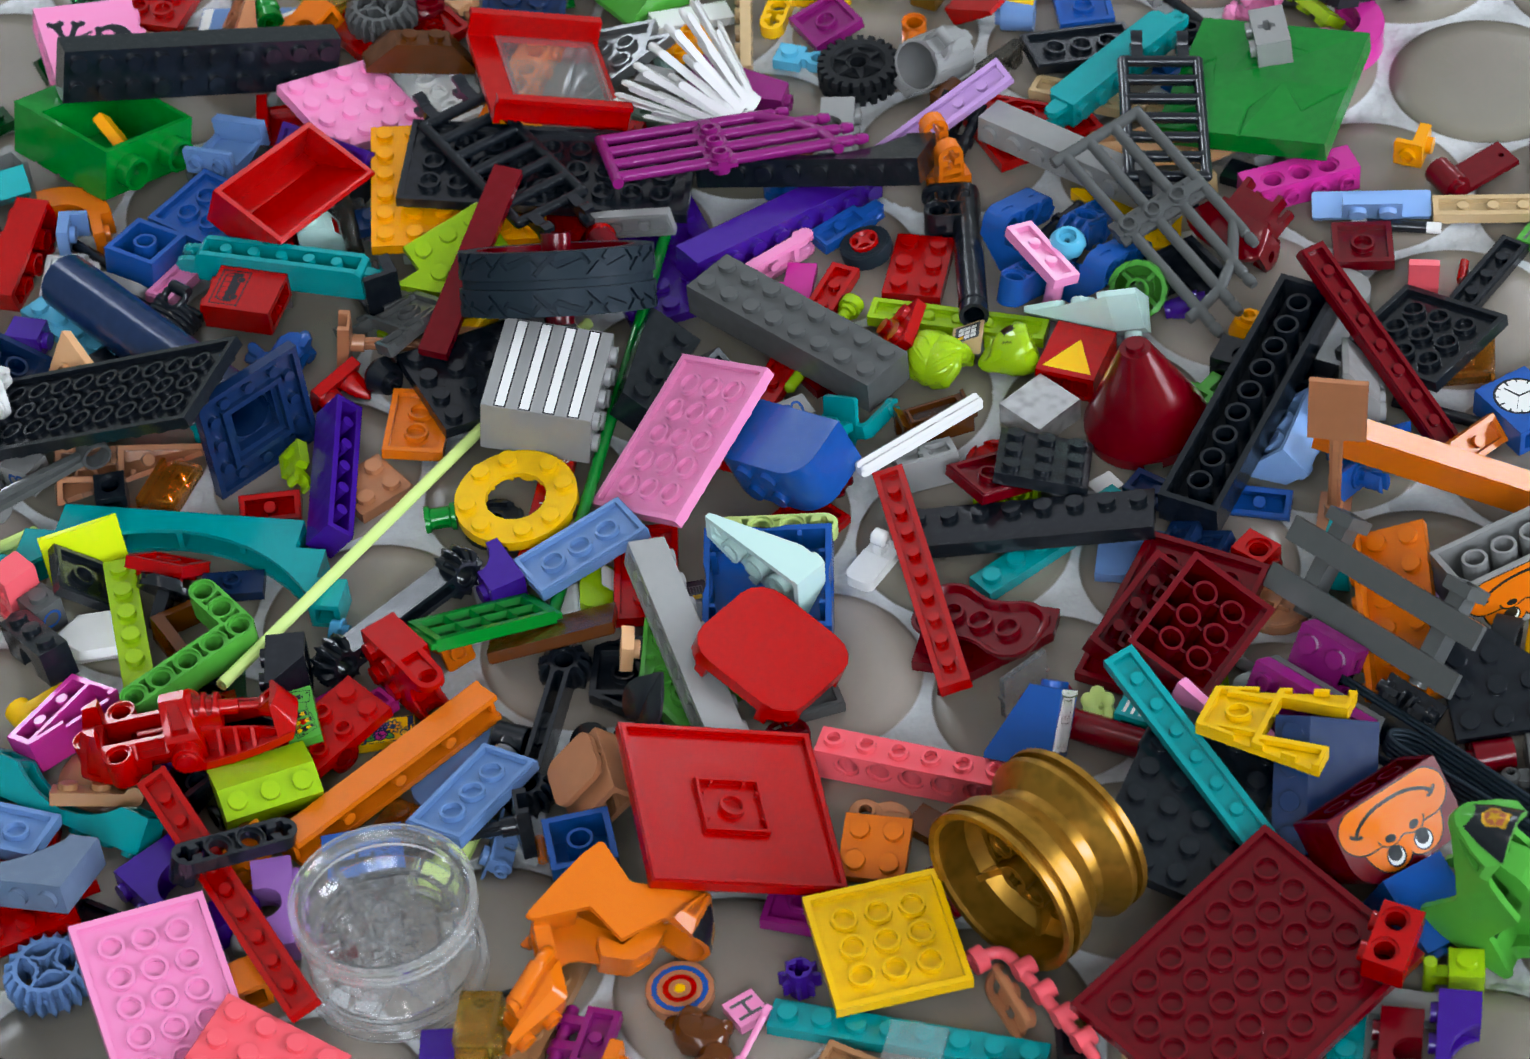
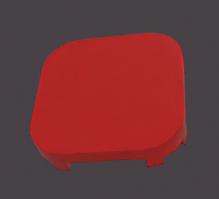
[691,587,848,726]

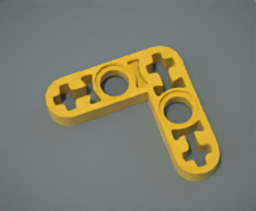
[759,0,851,39]

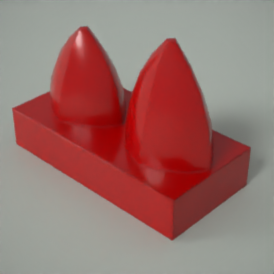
[309,356,371,413]

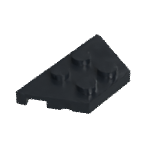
[588,635,642,718]

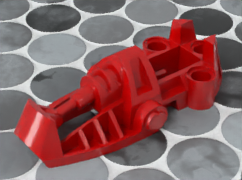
[72,679,298,789]

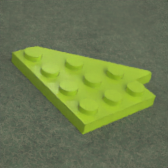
[399,202,508,297]

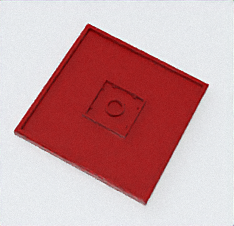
[615,722,848,896]

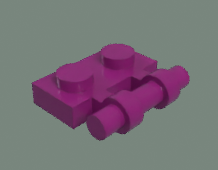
[546,1005,624,1059]

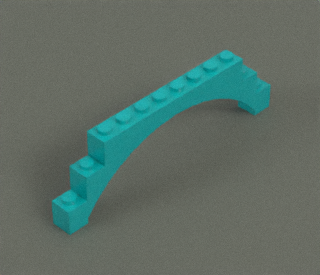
[0,504,352,627]

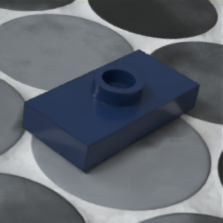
[202,569,267,601]

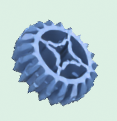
[3,931,88,1019]

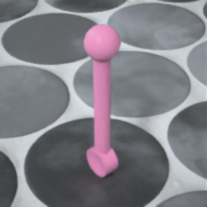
[734,1003,773,1059]

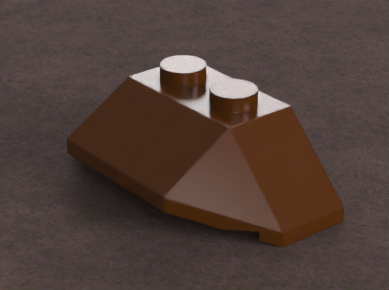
[362,28,476,75]

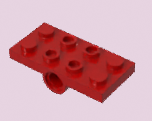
[266,675,394,779]

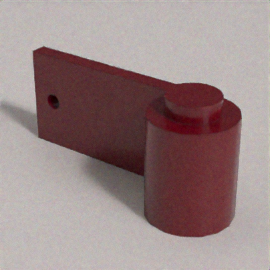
[1425,141,1519,195]

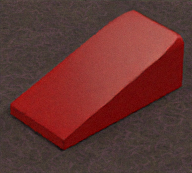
[945,0,1005,25]

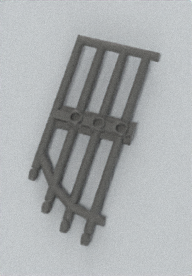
[1049,105,1259,338]

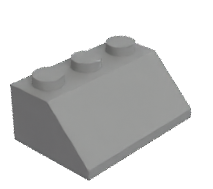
[1340,338,1386,423]

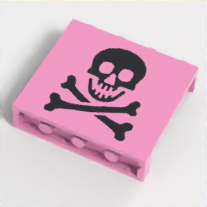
[32,0,146,86]

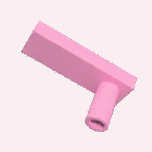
[1004,220,1080,302]

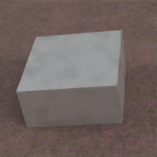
[999,373,1081,436]

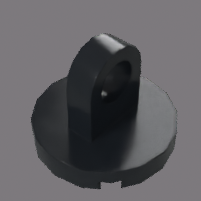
[136,573,190,629]

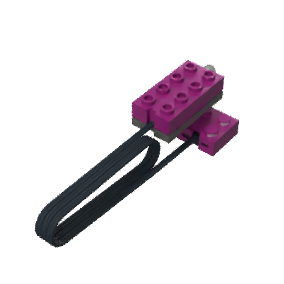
[1233,619,1530,838]

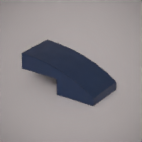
[1164,521,1236,552]

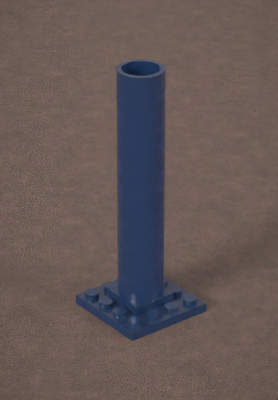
[41,255,316,500]

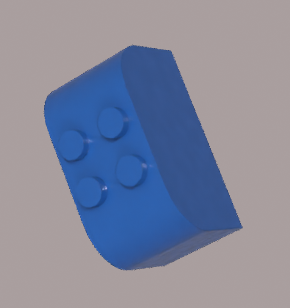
[723,399,862,511]

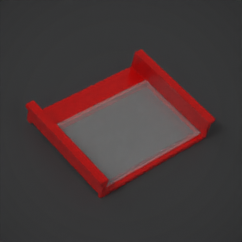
[466,7,634,131]

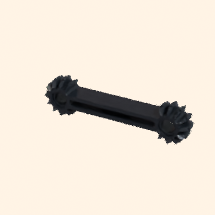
[310,544,483,688]
[504,645,592,819]

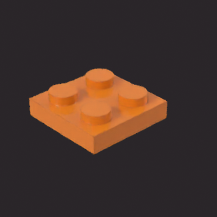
[839,812,914,883]

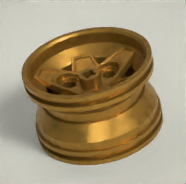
[928,748,1148,971]

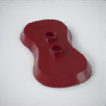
[911,583,1049,660]

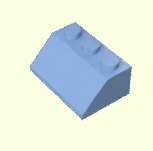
[1251,387,1320,485]

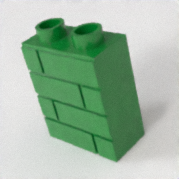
[14,85,193,201]

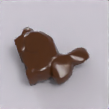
[664,1005,734,1059]

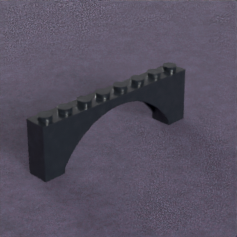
[695,133,937,188]

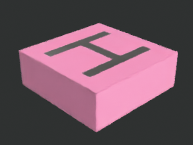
[722,988,770,1035]

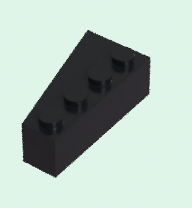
[610,307,701,431]

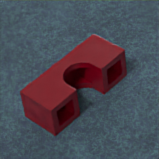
[1370,1005,1425,1059]

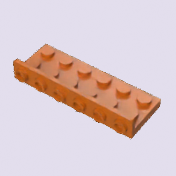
[1349,518,1445,704]

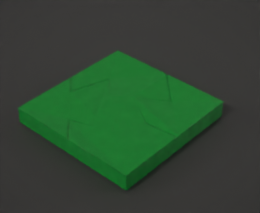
[1156,18,1371,161]

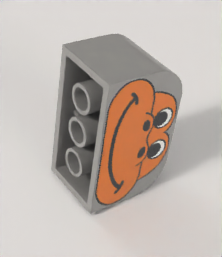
[1429,506,1530,629]

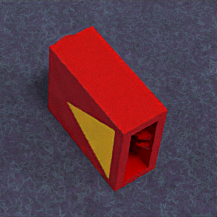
[1035,320,1117,402]

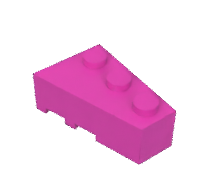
[7,674,120,773]

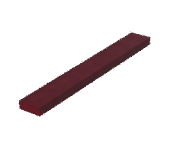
[418,164,523,361]
[1295,240,1459,443]

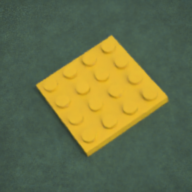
[802,868,974,1018]

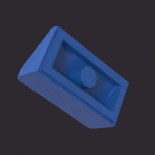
[1230,485,1294,522]

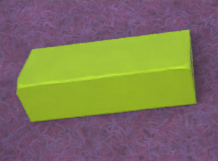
[579,565,614,610]

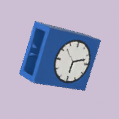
[1473,366,1530,456]

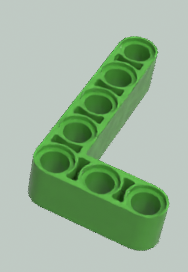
[119,579,259,714]

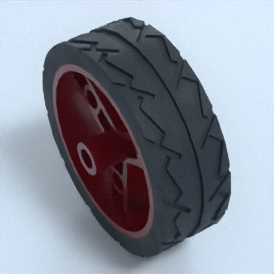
[458,232,658,325]

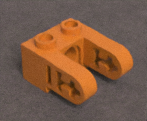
[919,111,972,199]

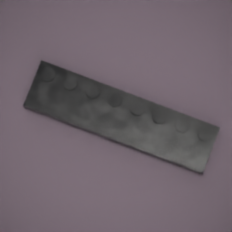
[917,488,1156,558]

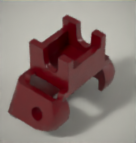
[1186,176,1295,273]

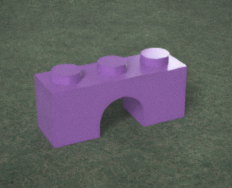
[250,855,309,961]

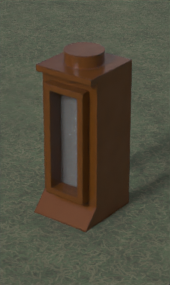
[893,389,978,442]

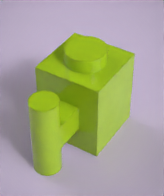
[1421,948,1485,1004]

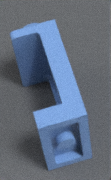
[182,113,270,178]

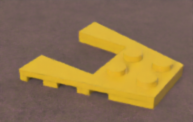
[1195,685,1358,777]

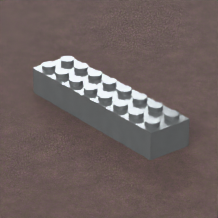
[686,254,910,412]

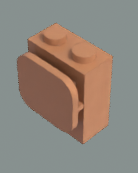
[547,727,631,823]

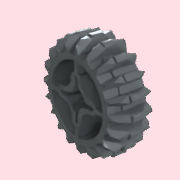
[345,0,419,43]

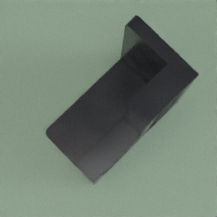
[1142,235,1224,297]
[359,253,402,316]

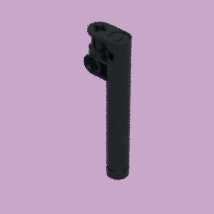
[921,182,989,325]

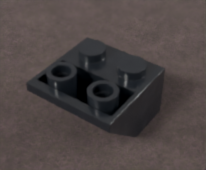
[259,631,314,694]

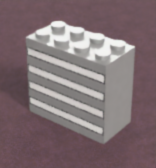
[480,318,619,464]

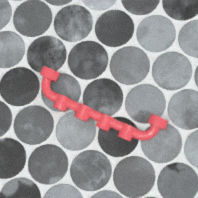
[965,944,1101,1059]

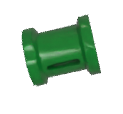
[423,502,458,534]

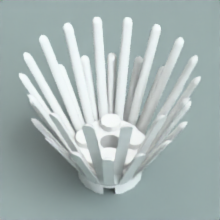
[613,0,761,129]

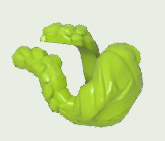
[906,329,976,390]

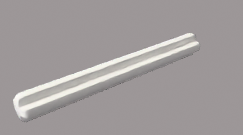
[855,393,983,478]

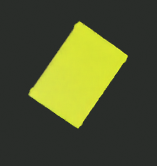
[37,513,128,585]

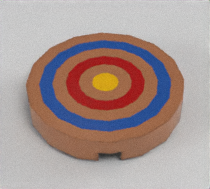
[645,960,715,1021]

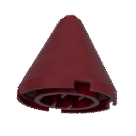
[1084,336,1207,471]

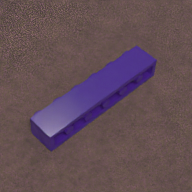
[305,394,362,558]

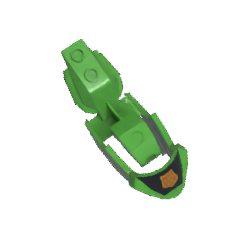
[1420,799,1530,979]

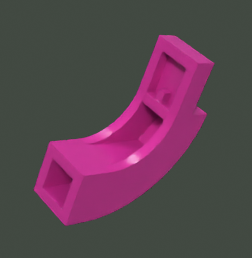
[1334,1,1385,72]

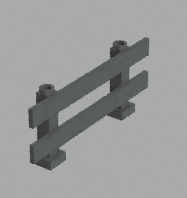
[1263,505,1491,700]

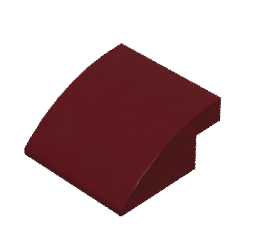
[1082,549,1276,698]

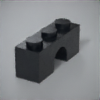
[0,608,80,687]

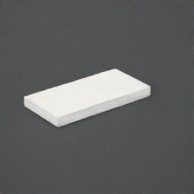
[389,73,484,122]

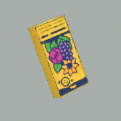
[358,715,416,754]

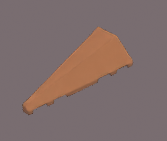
[53,443,205,506]

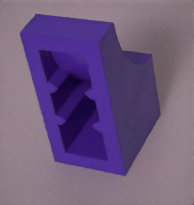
[476,538,528,603]

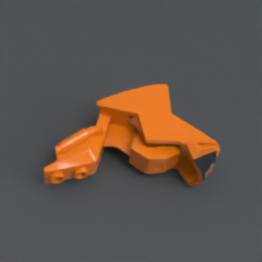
[502,841,715,1058]

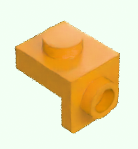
[1393,122,1435,168]

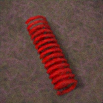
[1457,258,1469,284]

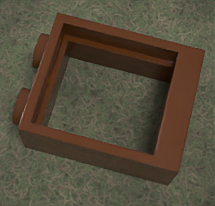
[150,600,201,658]

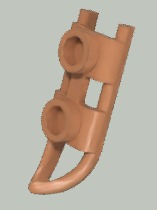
[985,962,1037,1039]

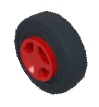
[840,225,893,271]

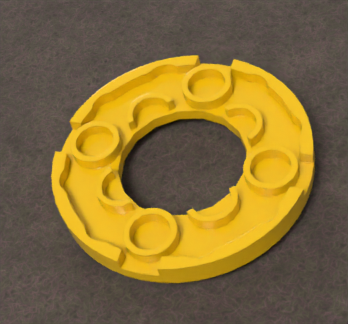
[454,450,579,551]

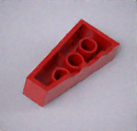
[0,197,58,312]

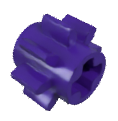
[778,956,822,1001]

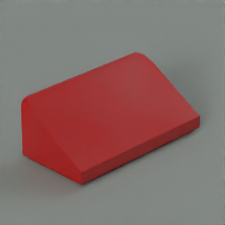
[238,489,303,520]

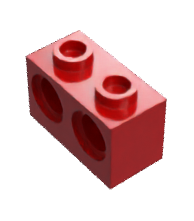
[1356,899,1426,989]

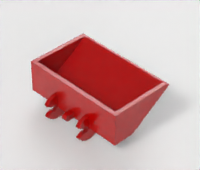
[207,121,375,245]

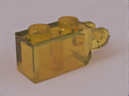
[452,990,507,1059]

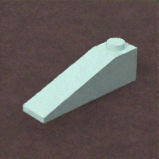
[1024,287,1151,339]
[705,513,826,613]

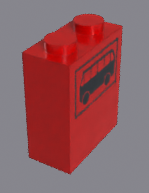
[200,265,292,336]

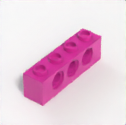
[1237,145,1361,207]

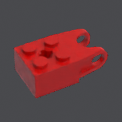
[361,612,449,721]

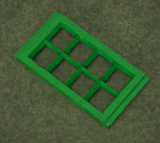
[407,593,563,652]

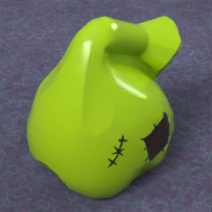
[978,322,1040,376]

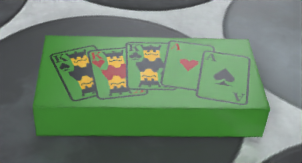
[289,685,324,746]

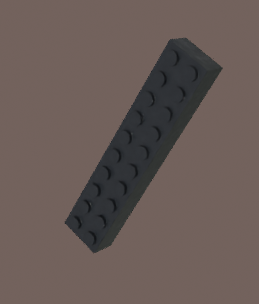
[55,24,341,103]
[1157,273,1338,531]

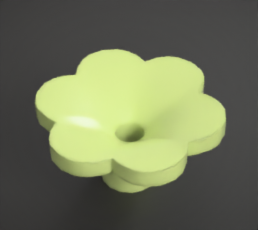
[1081,685,1115,719]

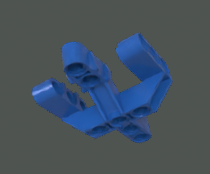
[980,187,1153,308]

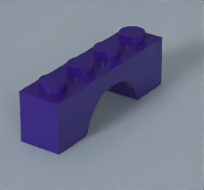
[1428,988,1483,1059]

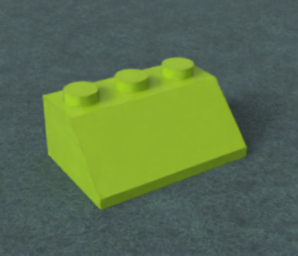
[207,740,324,830]

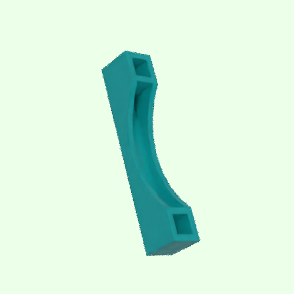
[0,749,164,859]

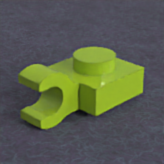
[279,438,311,494]

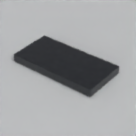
[1018,21,1128,75]

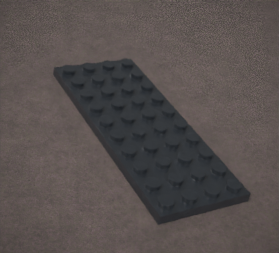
[396,119,698,223]
[0,336,243,462]

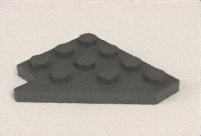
[561,19,676,100]

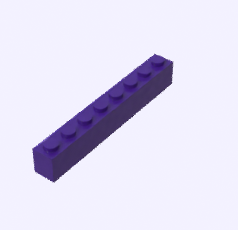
[676,186,883,281]

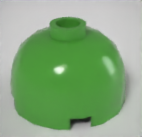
[1108,259,1169,317]

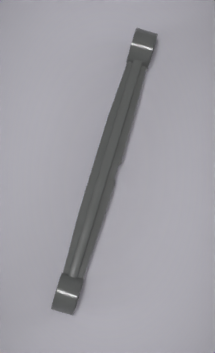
[0,442,112,512]

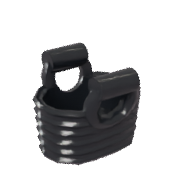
[150,279,205,336]

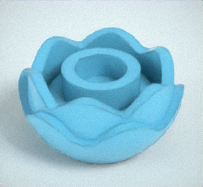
[1049,226,1087,261]

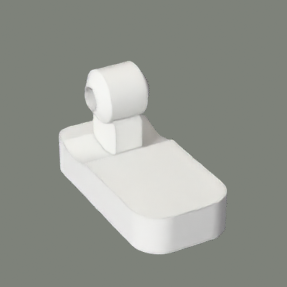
[846,527,899,592]

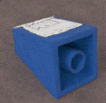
[983,678,1078,762]

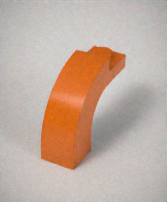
[35,187,117,255]

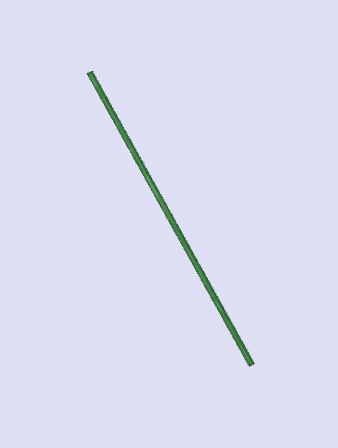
[549,235,672,611]

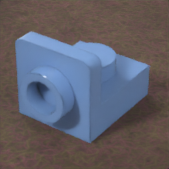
[55,210,91,256]

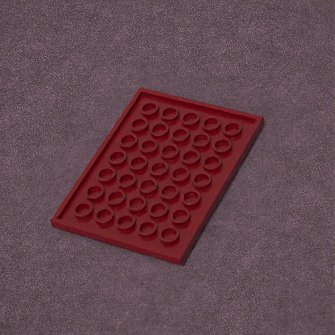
[1070,824,1425,1059]

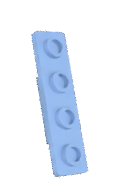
[1311,190,1432,221]

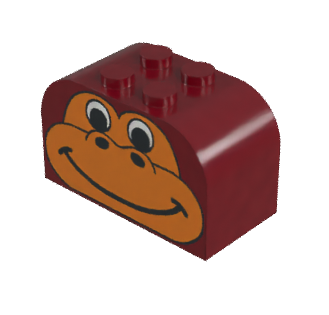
[1293,755,1458,885]

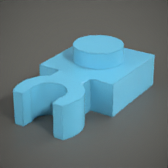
[772,43,821,73]

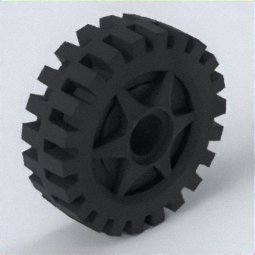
[817,35,897,107]

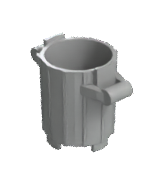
[894,25,975,99]

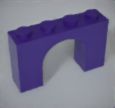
[113,834,262,951]

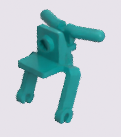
[821,394,900,446]

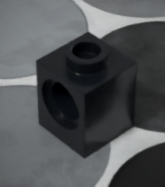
[93,470,131,508]

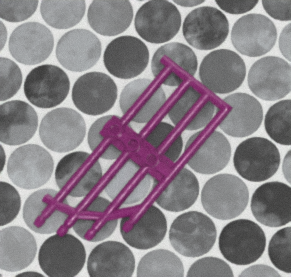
[594,107,869,189]

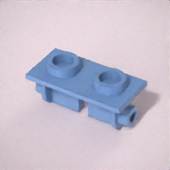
[478,808,519,880]

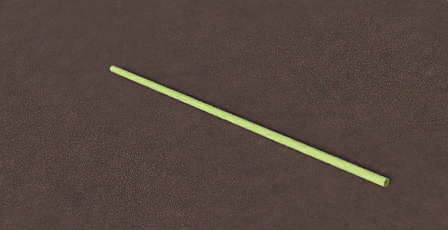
[216,318,593,690]

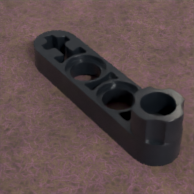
[168,817,297,888]

